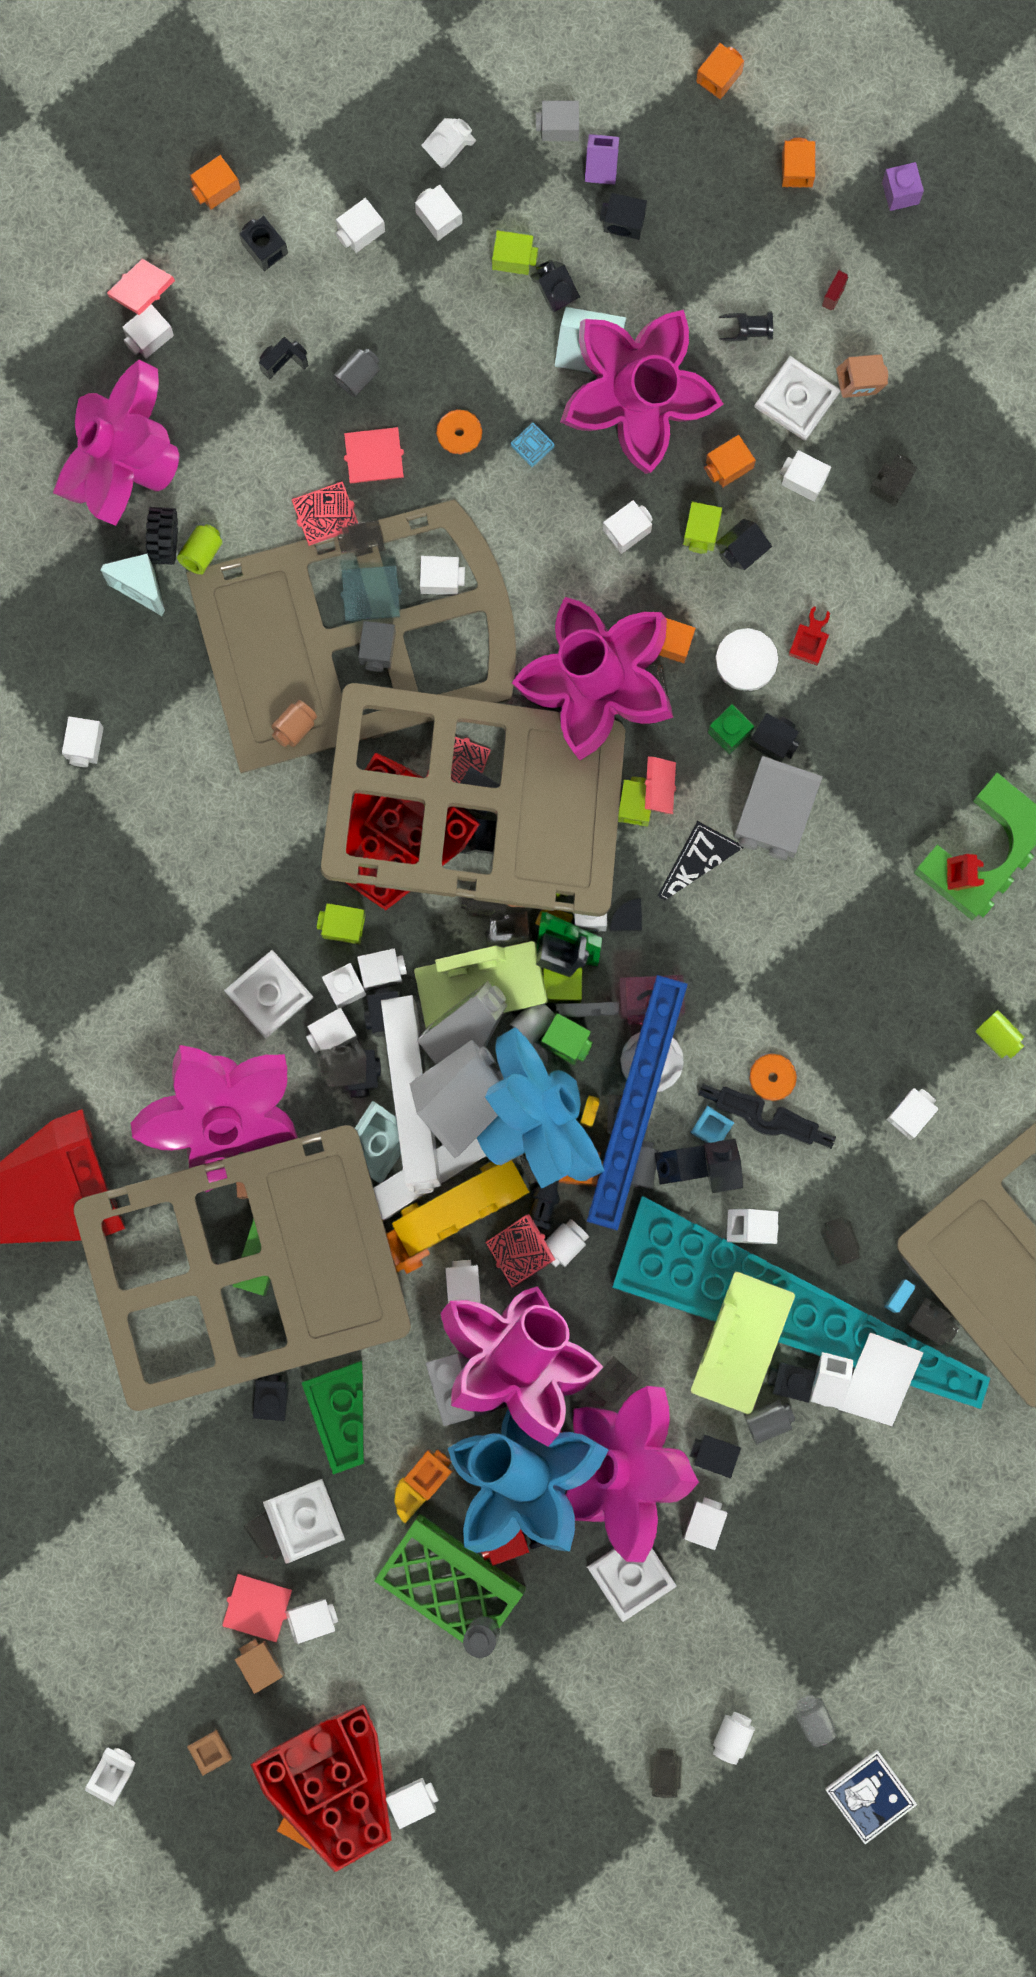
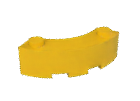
[392,1160,529,1257]

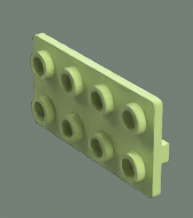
[414,941,548,1029]
[691,1272,795,1414]

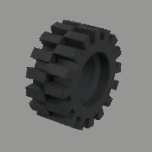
[146,507,178,565]

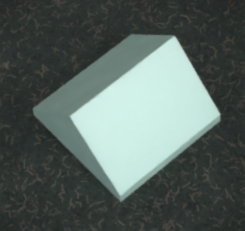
[555,307,626,373]
[101,554,165,616]
[355,1101,401,1184]

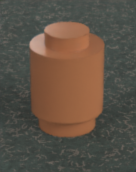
[271,700,317,747]

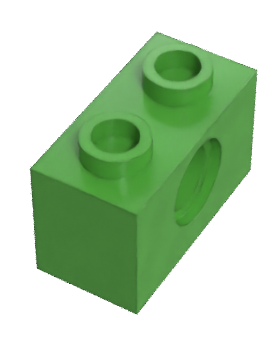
[541,1013,593,1065]

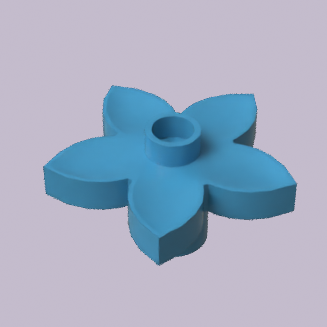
[477,1027,604,1188]
[448,1409,609,1553]

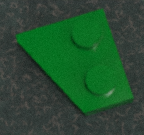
[537,912,602,966]

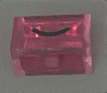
[619,975,685,1024]

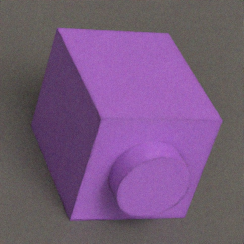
[882,162,924,211]

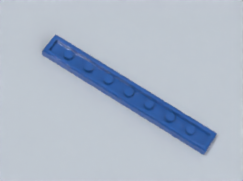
[586,975,688,1231]

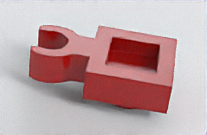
[788,606,830,666]

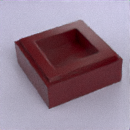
[822,270,849,311]

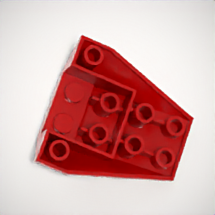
[345,753,480,911]
[0,1109,126,1244]
[250,1704,392,1872]

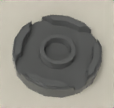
[556,1002,619,1017]

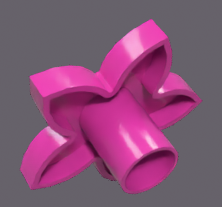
[560,310,723,474]
[53,360,179,526]
[512,597,673,760]
[131,1045,298,1193]
[440,1286,603,1447]
[566,1386,699,1562]

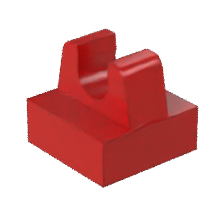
[947,854,984,891]

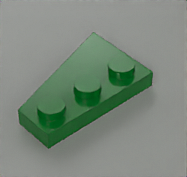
[301,1361,364,1475]

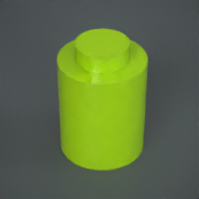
[177,524,223,574]
[975,1010,1024,1059]

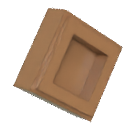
[187,1729,232,1776]

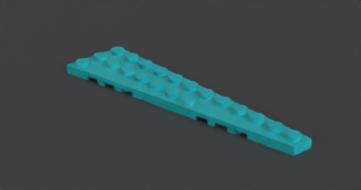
[612,1196,990,1409]

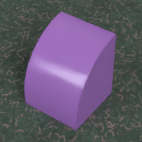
[585,134,619,184]

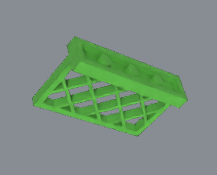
[374,1514,526,1643]

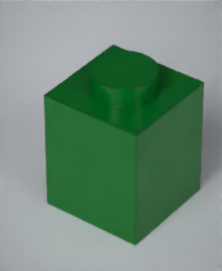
[708,704,754,755]

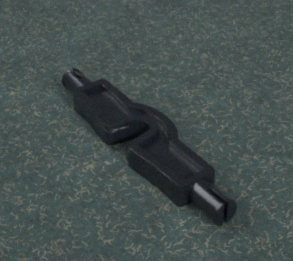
[698,1083,836,1149]

